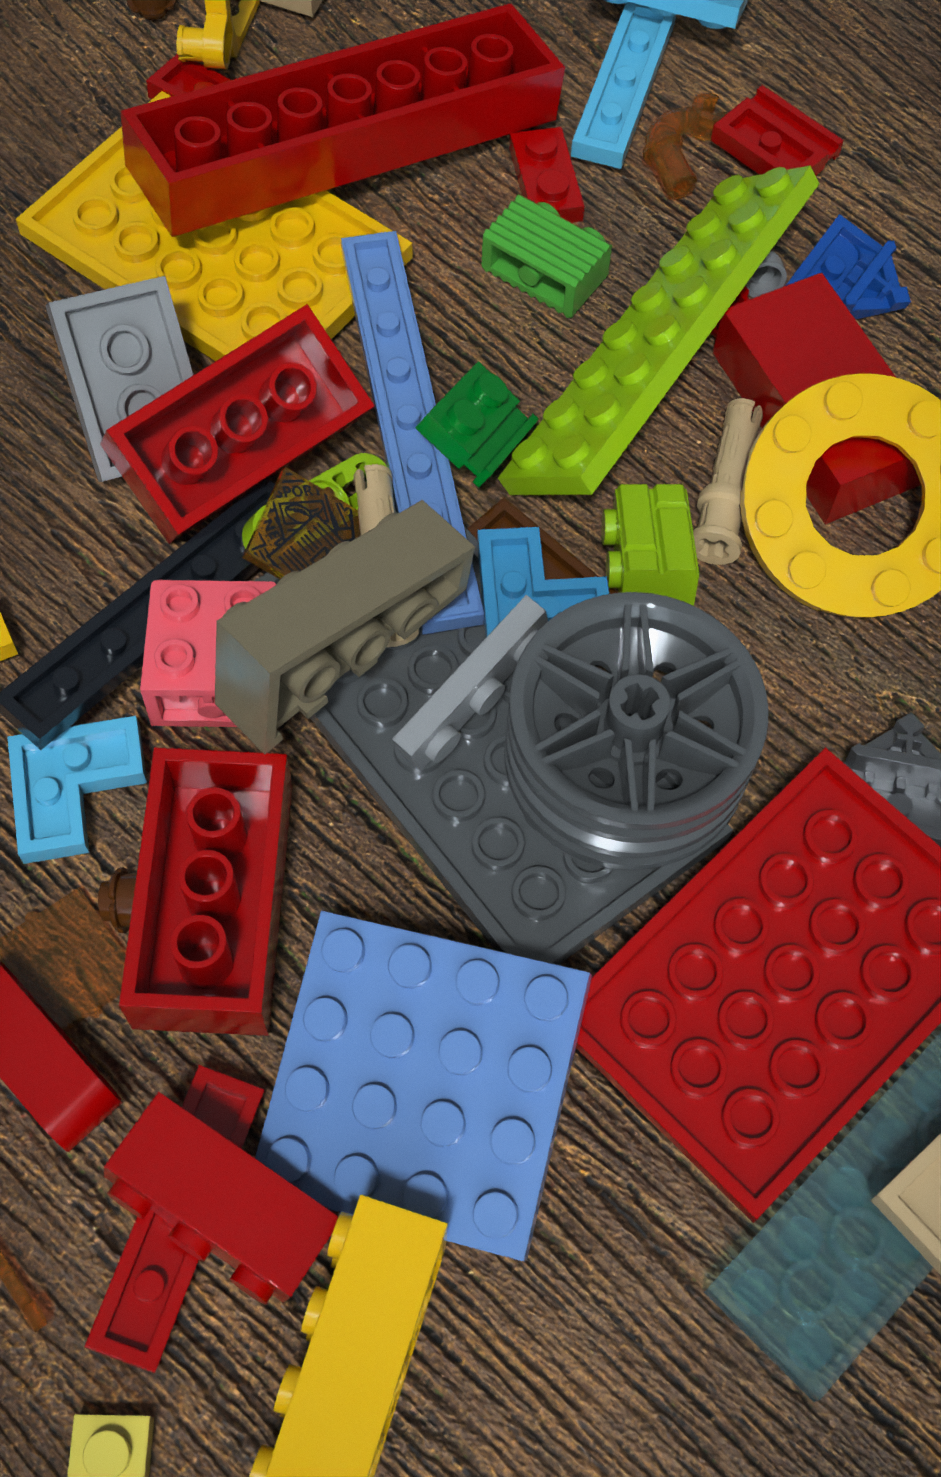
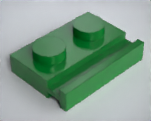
[415,361,539,488]

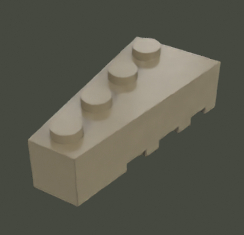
[215,500,475,754]

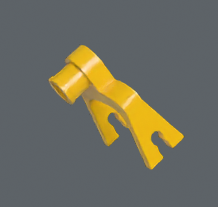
[176,0,260,69]

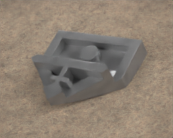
[844,712,941,847]

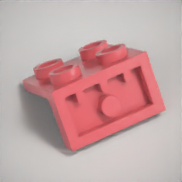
[140,580,276,727]

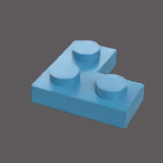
[477,527,609,637]

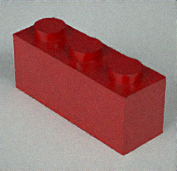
[104,1091,339,1305]

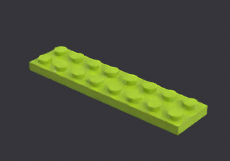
[498,166,819,495]

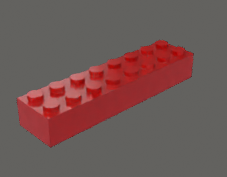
[121,3,565,237]

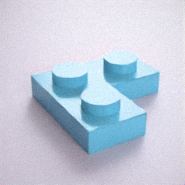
[7,716,147,864]

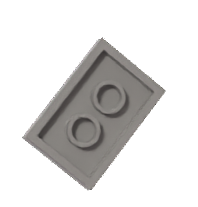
[45,276,193,482]

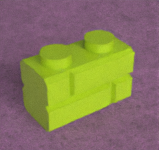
[601,484,699,606]

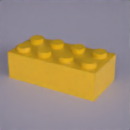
[249,1195,448,1477]

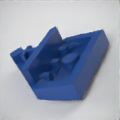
[785,214,911,319]

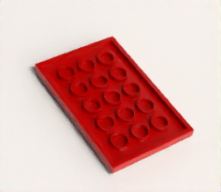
[576,747,941,1223]

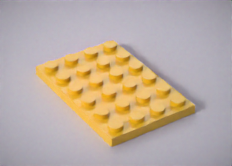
[16,91,413,361]

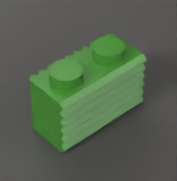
[481,194,612,318]

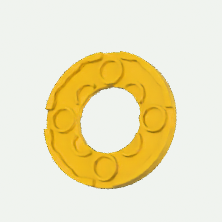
[740,374,941,618]

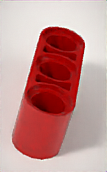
[0,961,124,1152]

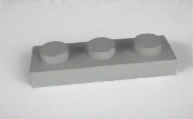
[392,595,548,771]

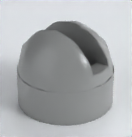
[745,251,787,298]

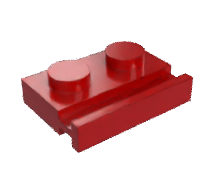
[711,85,844,176]

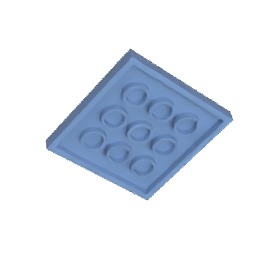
[255,911,592,1262]

